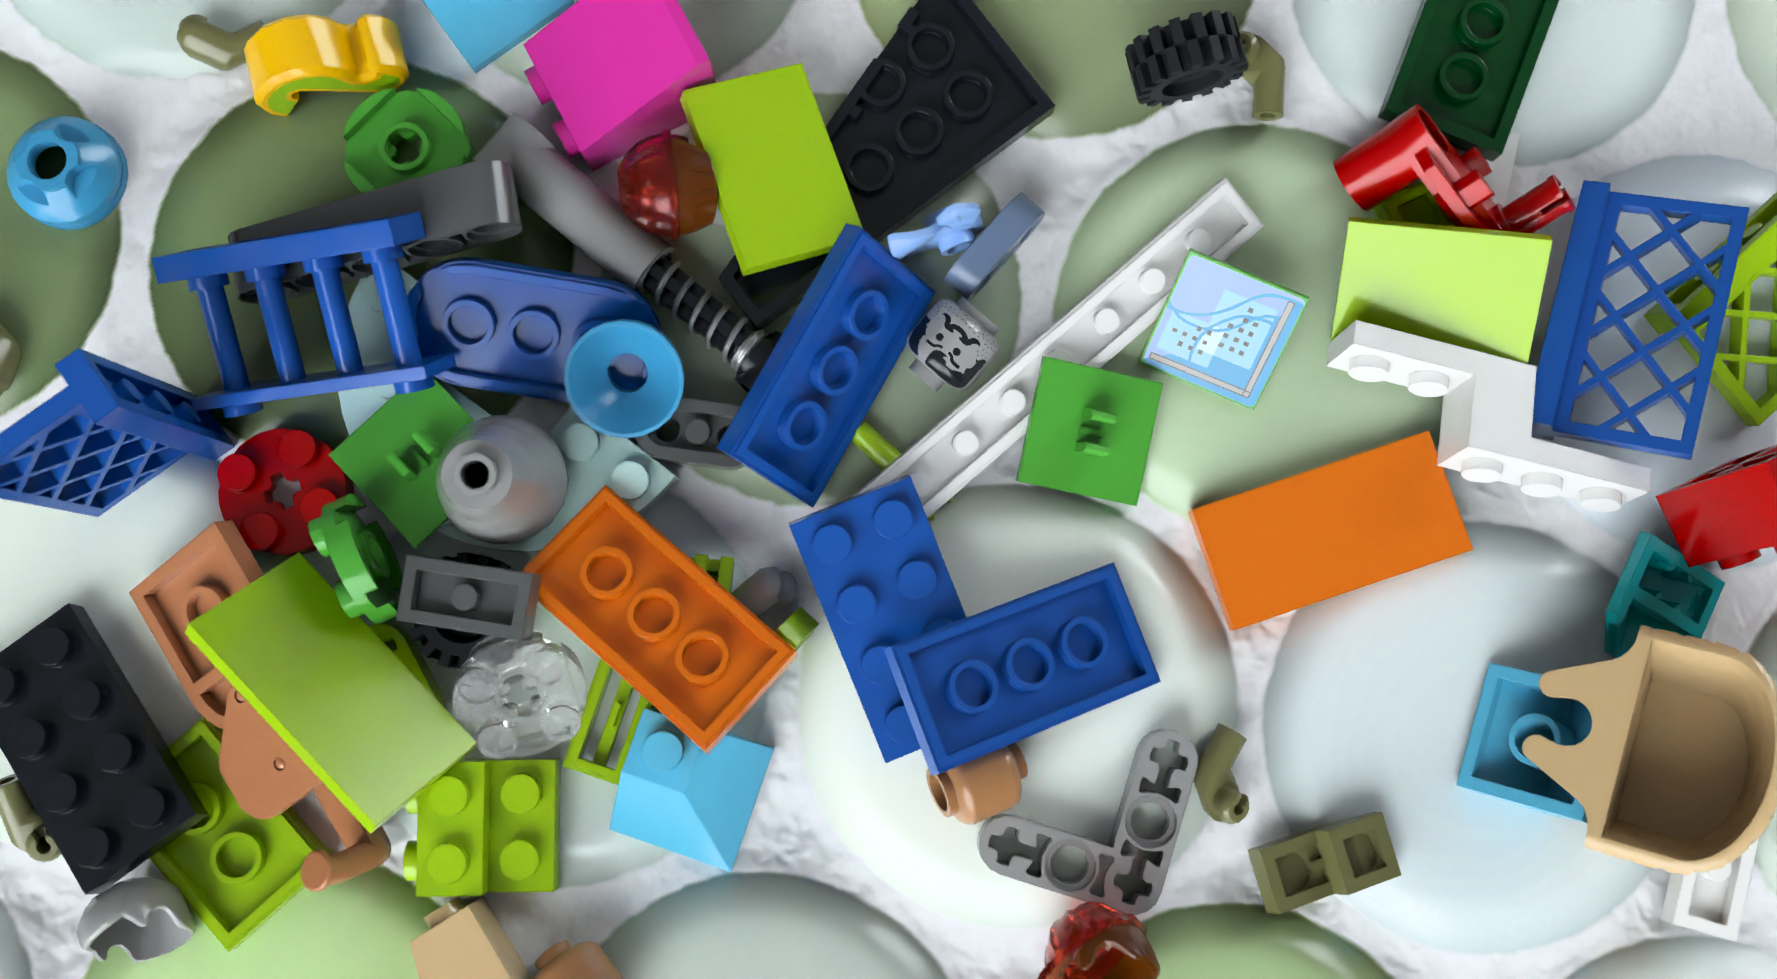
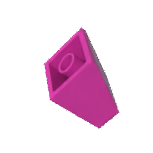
[523,0,716,172]

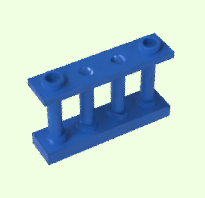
[151,211,457,418]

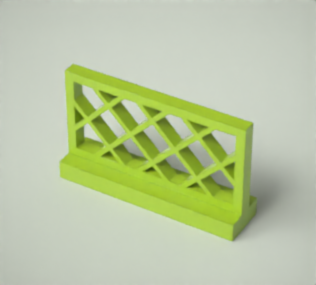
[1643,192,1777,426]

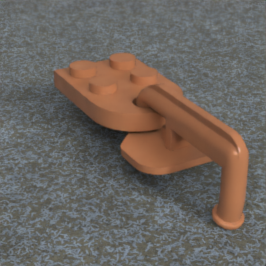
[129,520,391,892]

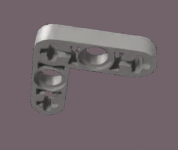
[977,728,1198,915]

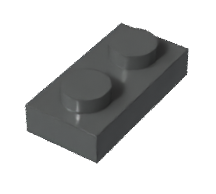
[396,554,542,641]

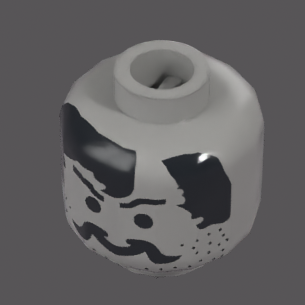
[906,296,1000,391]

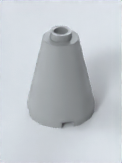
[436,415,569,544]

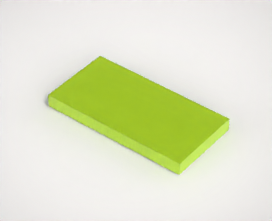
[185,552,477,834]

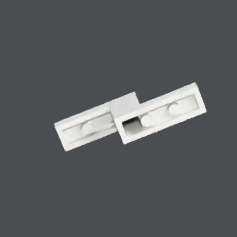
[1326,320,1651,512]

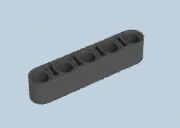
[228,160,522,304]

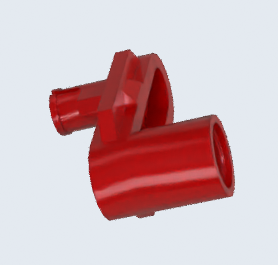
[1333,104,1576,233]

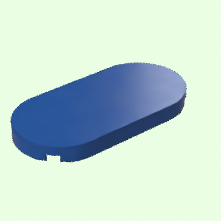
[407,257,662,403]

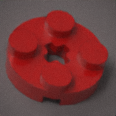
[217,428,354,556]

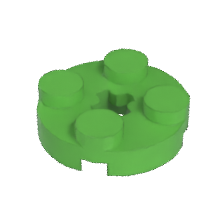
[343,87,475,193]
[308,494,403,624]

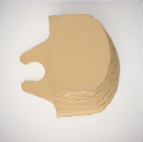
[1522,625,1777,875]

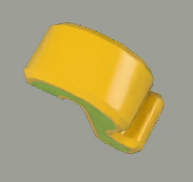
[244,14,410,117]

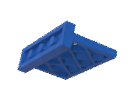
[1531,180,1750,460]
[0,348,235,517]

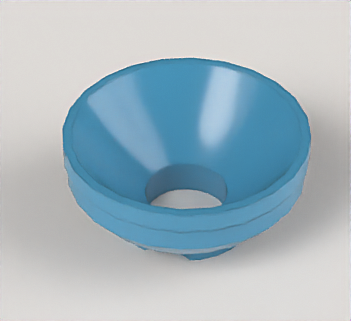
[6,116,128,230]
[564,319,685,438]

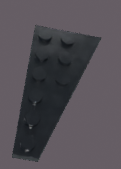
[718,0,1055,330]

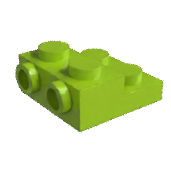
[403,758,561,897]

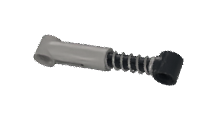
[472,113,782,393]

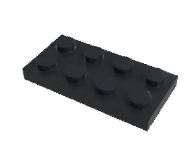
[0,603,209,895]

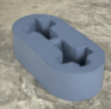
[944,192,1046,301]

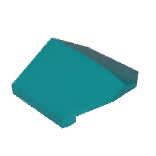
[1604,531,1725,659]

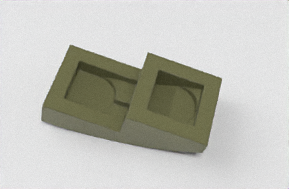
[1247,812,1402,914]

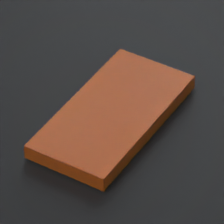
[1188,430,1473,631]
[521,485,798,755]

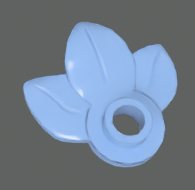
[884,203,985,261]

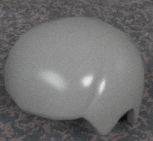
[76,877,196,963]

